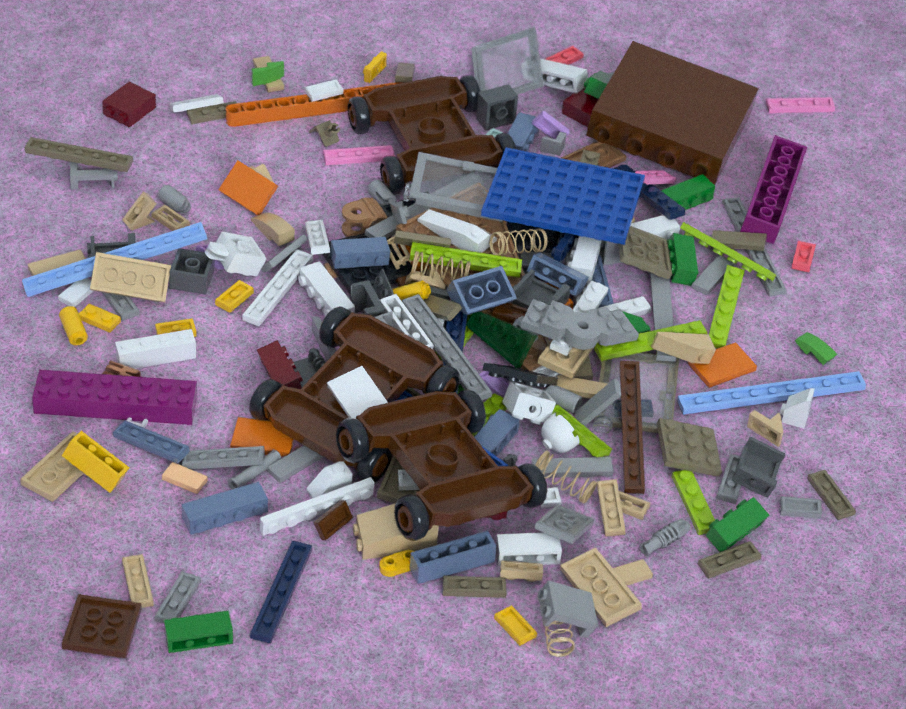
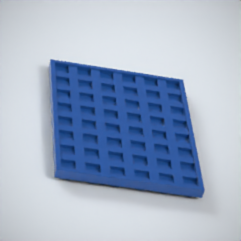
[481,148,645,245]

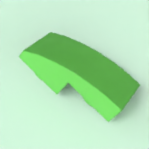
[251,61,284,86]
[795,332,837,365]

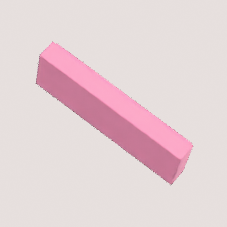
[635,170,676,184]

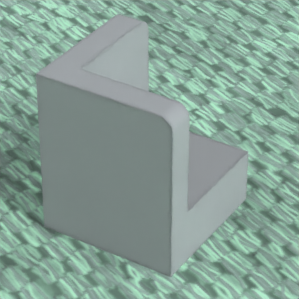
[540,132,566,156]

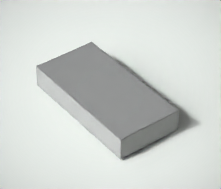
[780,496,822,519]

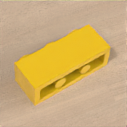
[62,431,130,493]

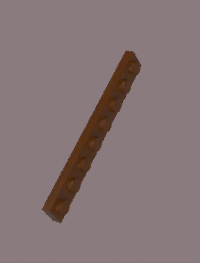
[619,361,645,494]

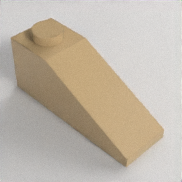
[651,332,716,364]

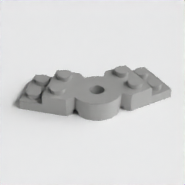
[520,299,639,350]

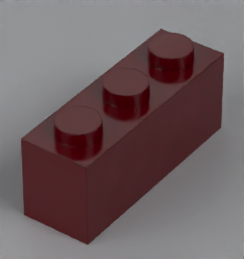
[257,340,303,389]

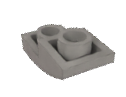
[389,197,410,224]

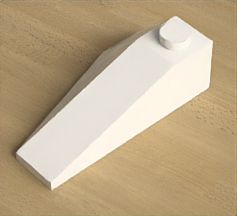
[417,209,497,253]

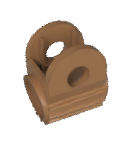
[342,197,388,237]

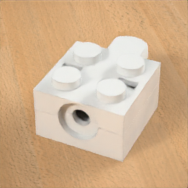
[205,232,267,276]
[502,381,556,425]

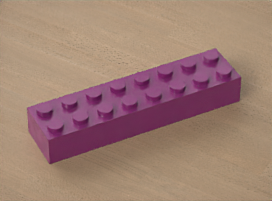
[740,135,807,244]
[32,369,197,425]

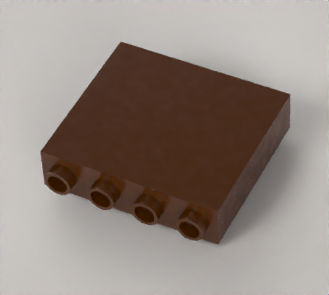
[586,41,759,185]

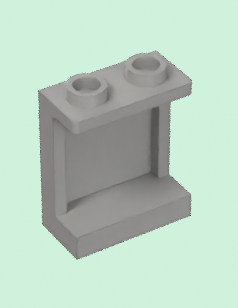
[537,580,598,638]

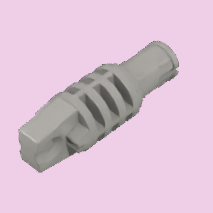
[639,519,690,556]

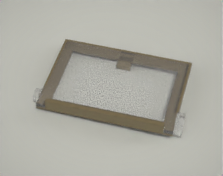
[593,352,679,434]

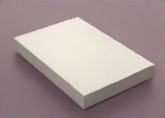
[327,366,388,419]

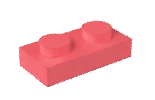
[791,241,816,272]

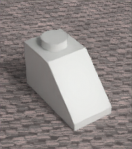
[780,388,815,429]
[306,461,352,498]

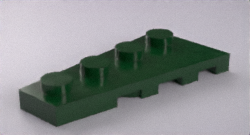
[466,311,537,368]

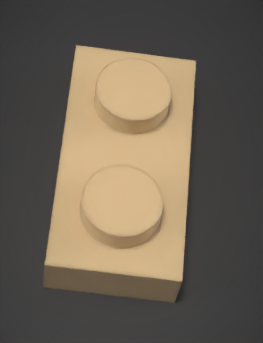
[500,560,543,582]

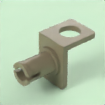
[309,120,340,147]

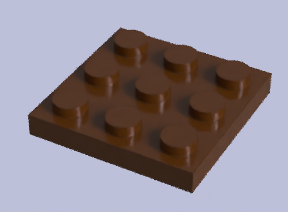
[61,594,142,659]

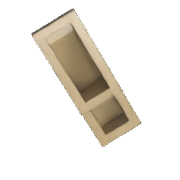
[251,212,295,246]

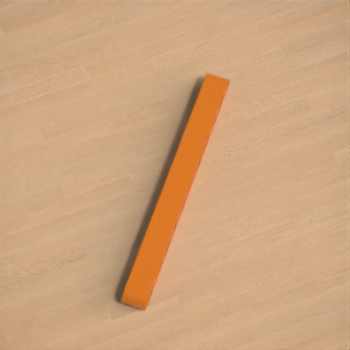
[226,82,402,127]

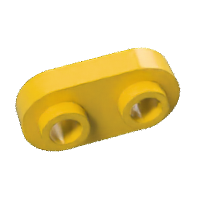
[379,550,415,577]

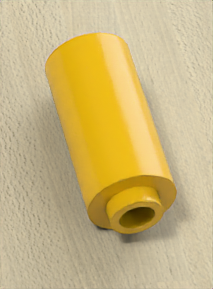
[392,280,431,301]
[59,306,88,346]

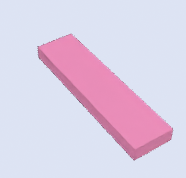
[766,97,835,113]
[323,145,395,165]

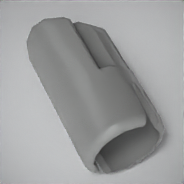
[367,180,395,207]
[158,185,191,214]
[545,385,582,413]

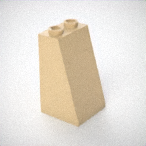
[353,503,439,560]

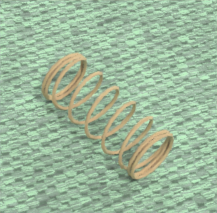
[489,228,548,256]
[411,251,471,282]
[535,450,597,504]
[544,621,575,657]

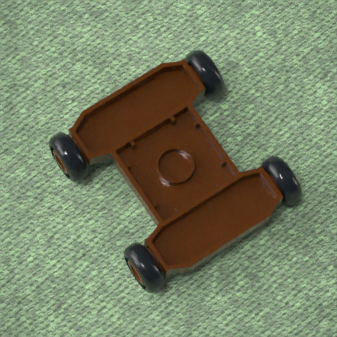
[347,75,517,195]
[249,306,460,483]
[336,390,547,541]

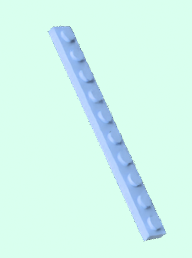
[22,222,207,297]
[677,371,866,415]

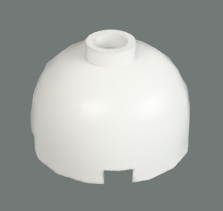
[541,413,580,453]

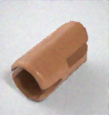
[102,360,141,377]

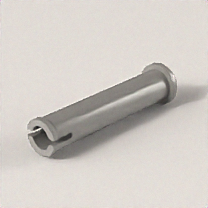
[228,449,281,489]

